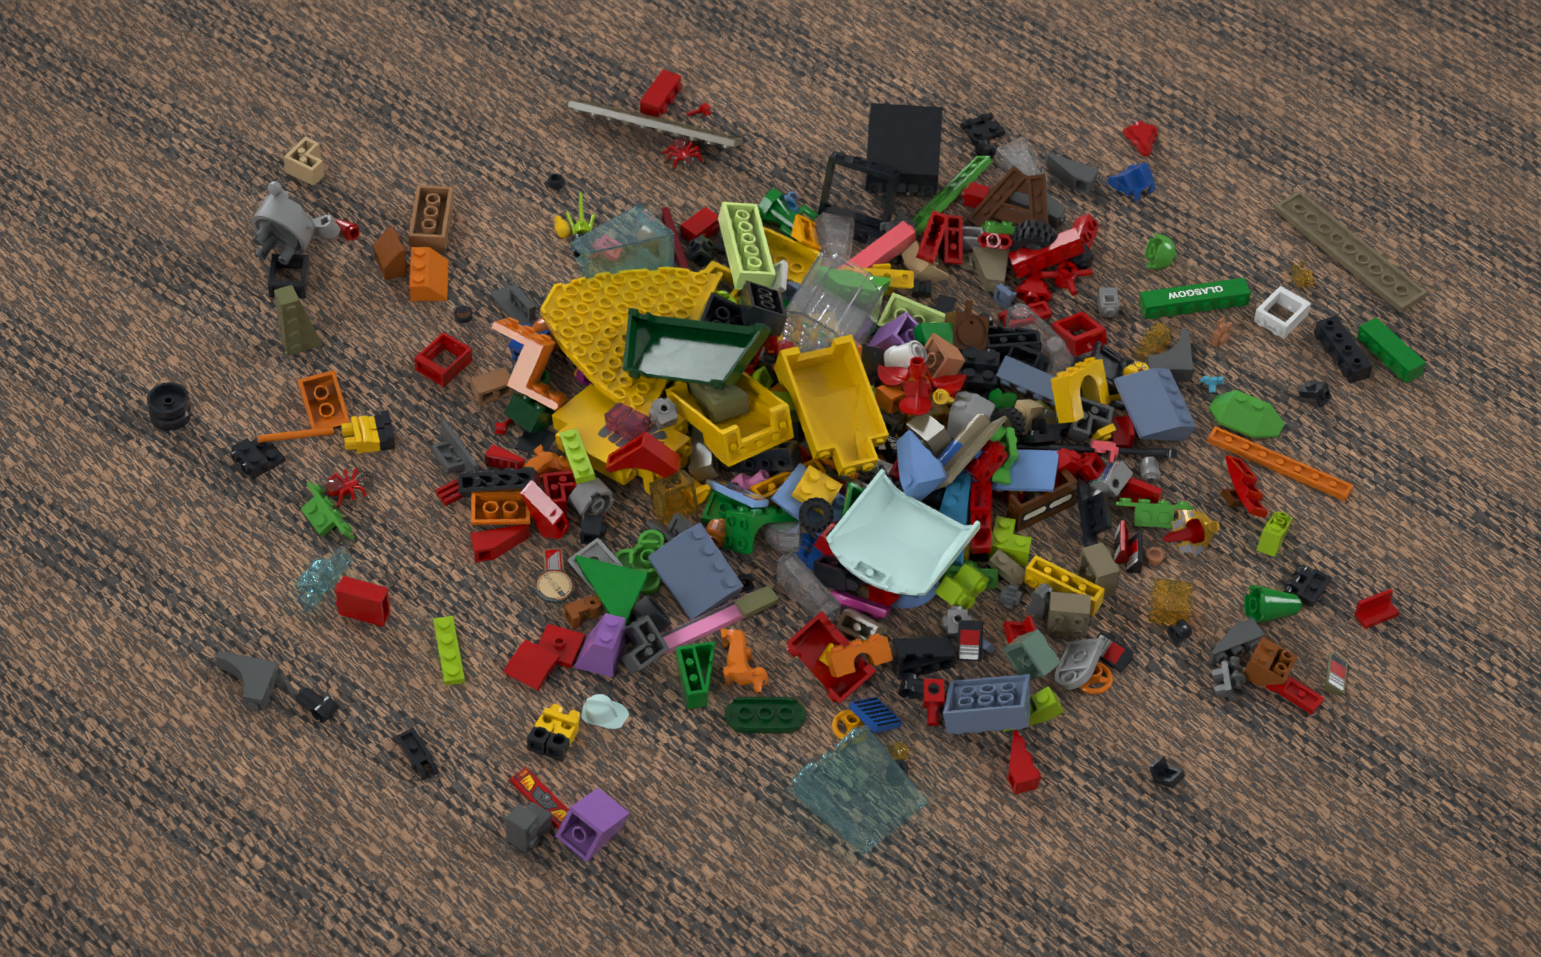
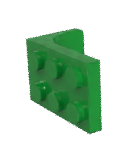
[724,505,798,554]

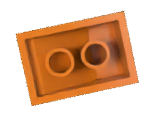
[298,370,350,429]

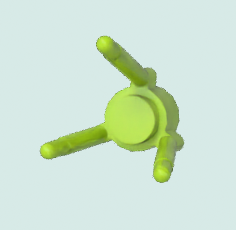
[566,192,595,236]

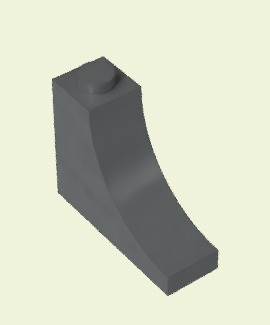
[1143,329,1193,381]
[216,651,279,712]

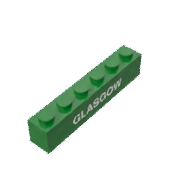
[1138,278,1251,319]

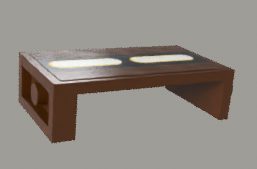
[1006,469,1078,532]

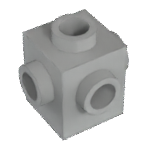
[648,398,678,431]
[942,606,971,637]

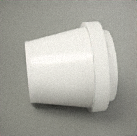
[884,340,927,369]

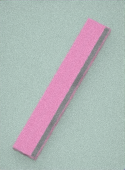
[661,590,757,655]

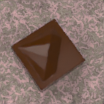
[1220,489,1244,507]

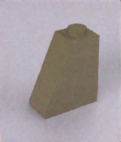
[972,246,1009,293]

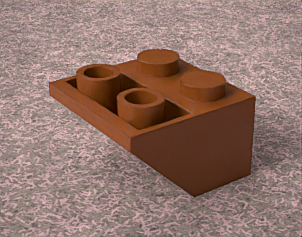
[373,226,408,281]
[1243,637,1298,686]

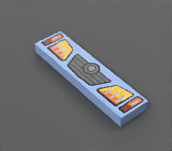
[706,478,769,508]

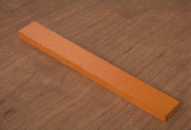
[1207,426,1354,501]

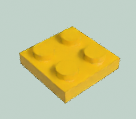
[791,465,842,516]

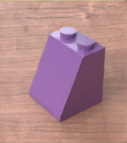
[868,312,918,353]
[575,613,625,677]
[555,788,630,862]

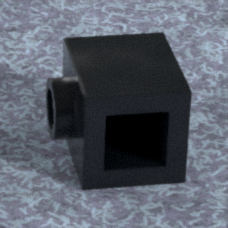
[580,514,607,545]

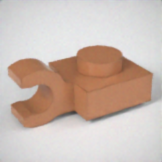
[1211,317,1232,348]

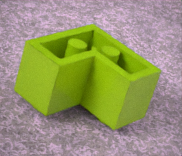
[988,516,1032,566]
[935,563,989,610]

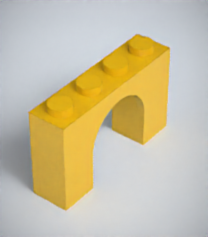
[1050,357,1111,423]

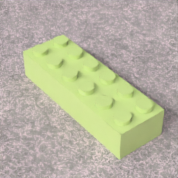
[718,202,775,290]

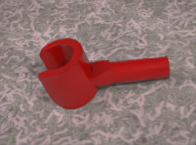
[686,103,712,116]
[494,418,513,435]

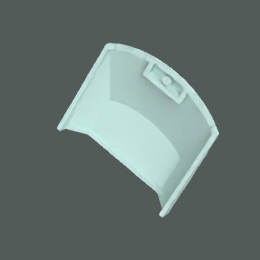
[826,469,980,596]

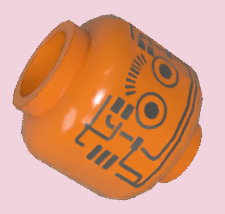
[705,519,726,547]

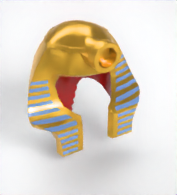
[1162,510,1220,558]

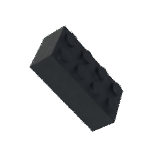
[738,280,787,337]

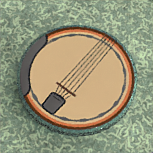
[534,569,574,603]

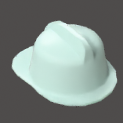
[581,694,629,729]

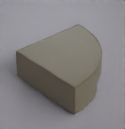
[958,254,974,270]

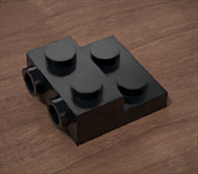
[960,347,1000,389]
[230,438,286,479]

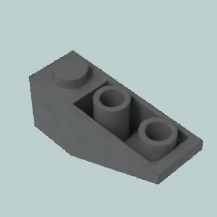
[1046,153,1098,194]
[1209,618,1265,666]

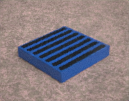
[848,697,903,733]

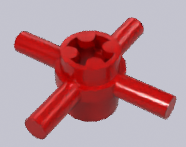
[1040,261,1092,296]

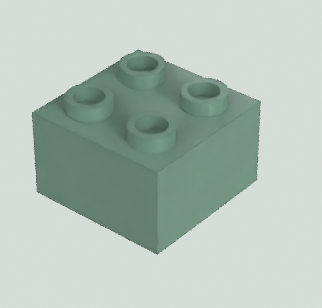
[1002,630,1061,680]

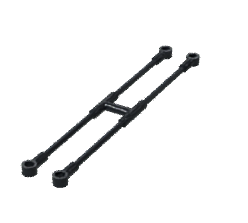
[1016,443,1177,458]

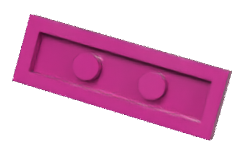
[829,589,891,619]

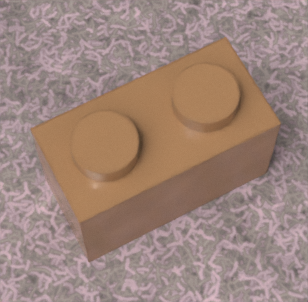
[470,367,514,405]

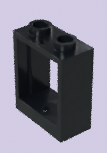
[268,254,310,298]

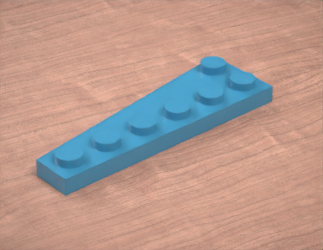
[939,469,972,566]

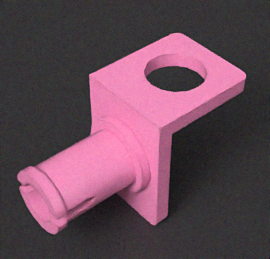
[730,469,769,491]

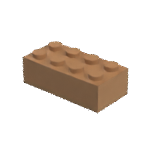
[409,185,454,253]

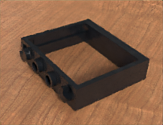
[818,151,901,232]

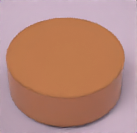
[1145,547,1165,566]

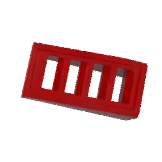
[485,444,525,469]

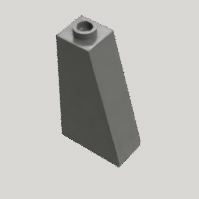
[1006,192,1066,230]

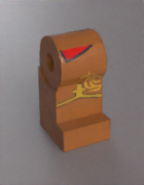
[564,595,602,630]

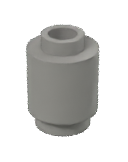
[1140,457,1161,485]

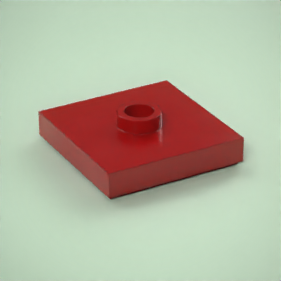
[538,624,585,668]

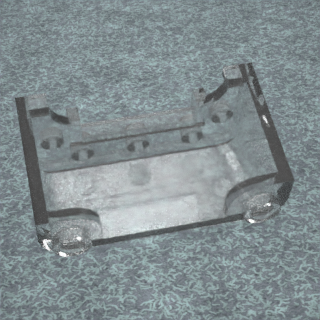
[1005,303,1075,376]

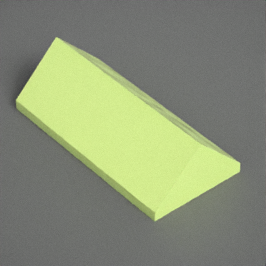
[877,292,945,327]

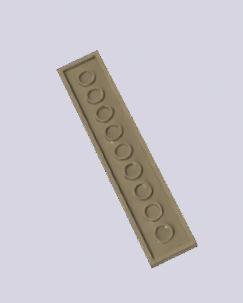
[568,99,743,149]
[1274,191,1427,313]

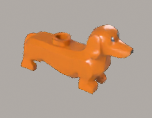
[524,444,571,484]
[721,628,769,694]

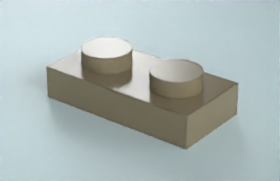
[986,549,1025,586]

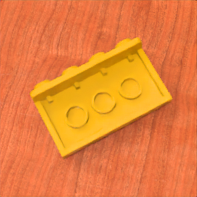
[763,227,824,288]

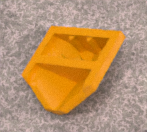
[791,214,822,251]

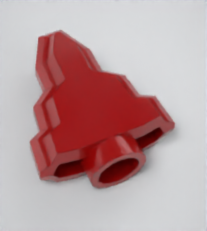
[1123,121,1158,157]
[977,232,1013,250]
[1015,270,1051,305]

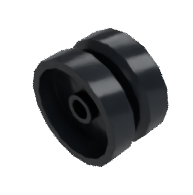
[147,382,192,431]

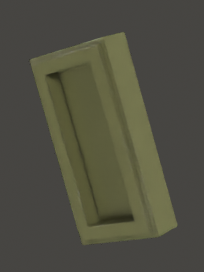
[735,585,779,619]

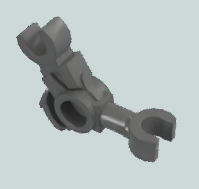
[880,210,915,233]

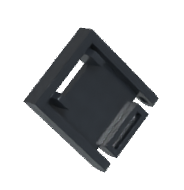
[1091,341,1127,395]

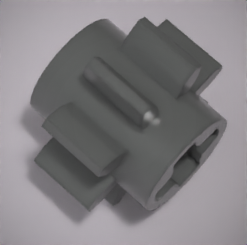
[1000,584,1023,609]

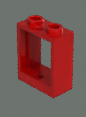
[1051,311,1107,357]
[414,332,472,387]

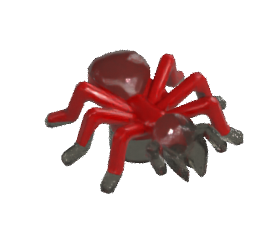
[661,138,706,172]
[326,468,374,508]

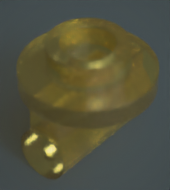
[887,741,910,760]

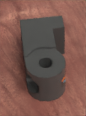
[1026,583,1054,621]

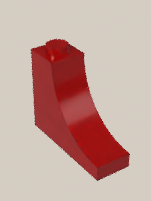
[916,210,949,264]
[605,431,681,478]

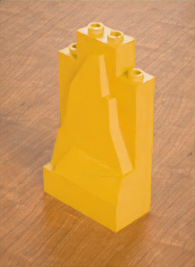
[774,334,889,476]
[666,372,794,467]

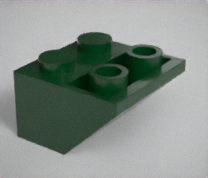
[504,394,556,434]

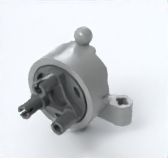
[251,181,340,265]

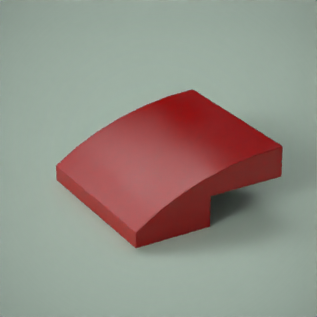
[503,639,560,691]

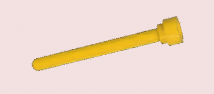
[933,389,954,406]

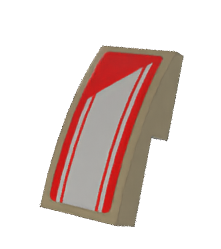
[543,548,564,572]

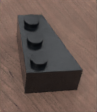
[985,324,1042,362]
[890,637,956,681]

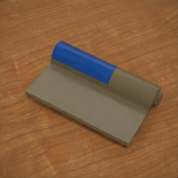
[932,413,1008,492]

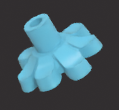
[1200,376,1224,393]

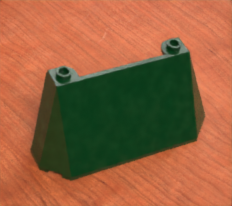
[623,308,771,390]

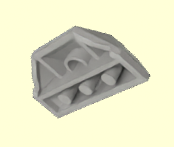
[947,391,995,441]

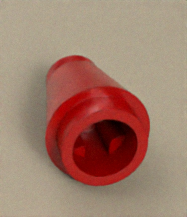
[335,219,360,240]

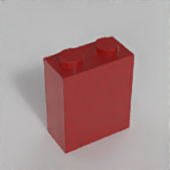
[334,576,391,627]

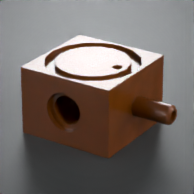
[944,300,990,353]

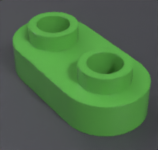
[981,220,1016,234]

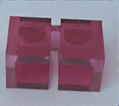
[604,402,650,441]

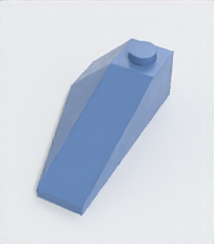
[896,430,948,501]

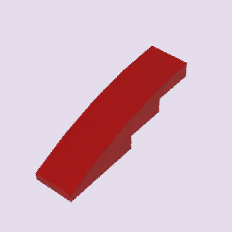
[1225,455,1268,518]
[970,481,992,554]

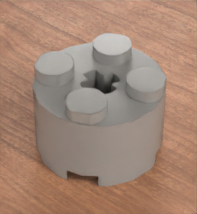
[568,477,614,518]

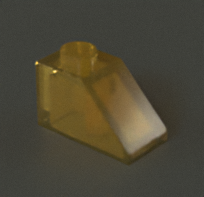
[1134,321,1172,362]

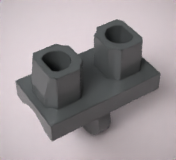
[1212,661,1246,702]

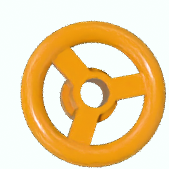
[832,709,872,743]

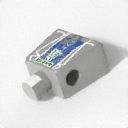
[1088,460,1133,497]

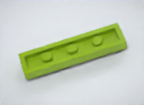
[559,428,596,484]
[433,616,465,686]

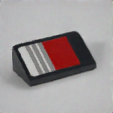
[1126,531,1143,573]
[957,620,984,662]
[1097,632,1134,672]

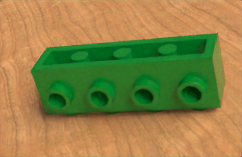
[1357,317,1426,384]

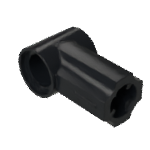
[898,672,939,699]
[296,687,338,724]

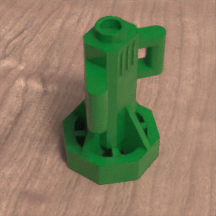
[758,188,818,240]

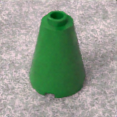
[1244,585,1302,624]

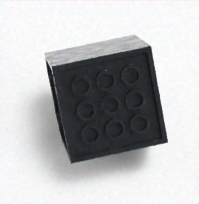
[865,103,943,197]

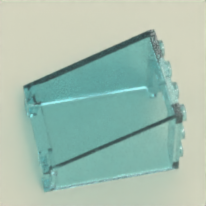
[570,204,675,279]
[787,725,928,855]

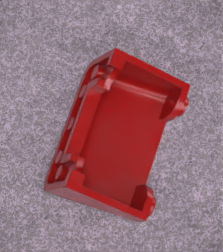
[786,611,876,704]

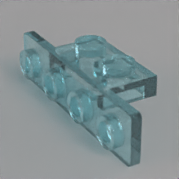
[294,546,353,613]

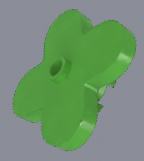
[615,530,665,595]

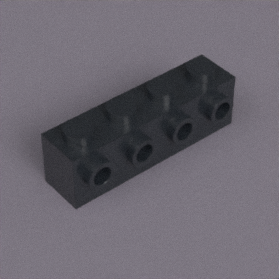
[1314,316,1373,384]
[727,441,803,473]
[458,467,540,498]

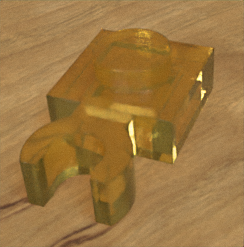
[1290,261,1316,288]

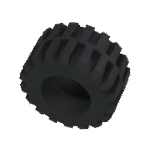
[1010,220,1058,252]

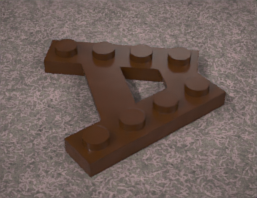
[967,166,1049,227]

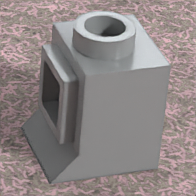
[962,226,983,251]
[1097,287,1119,318]

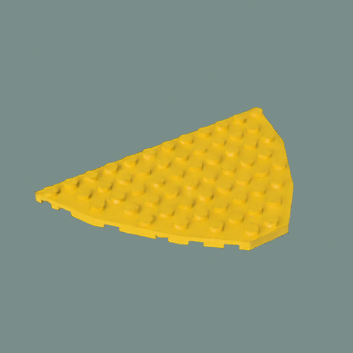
[540,267,723,423]

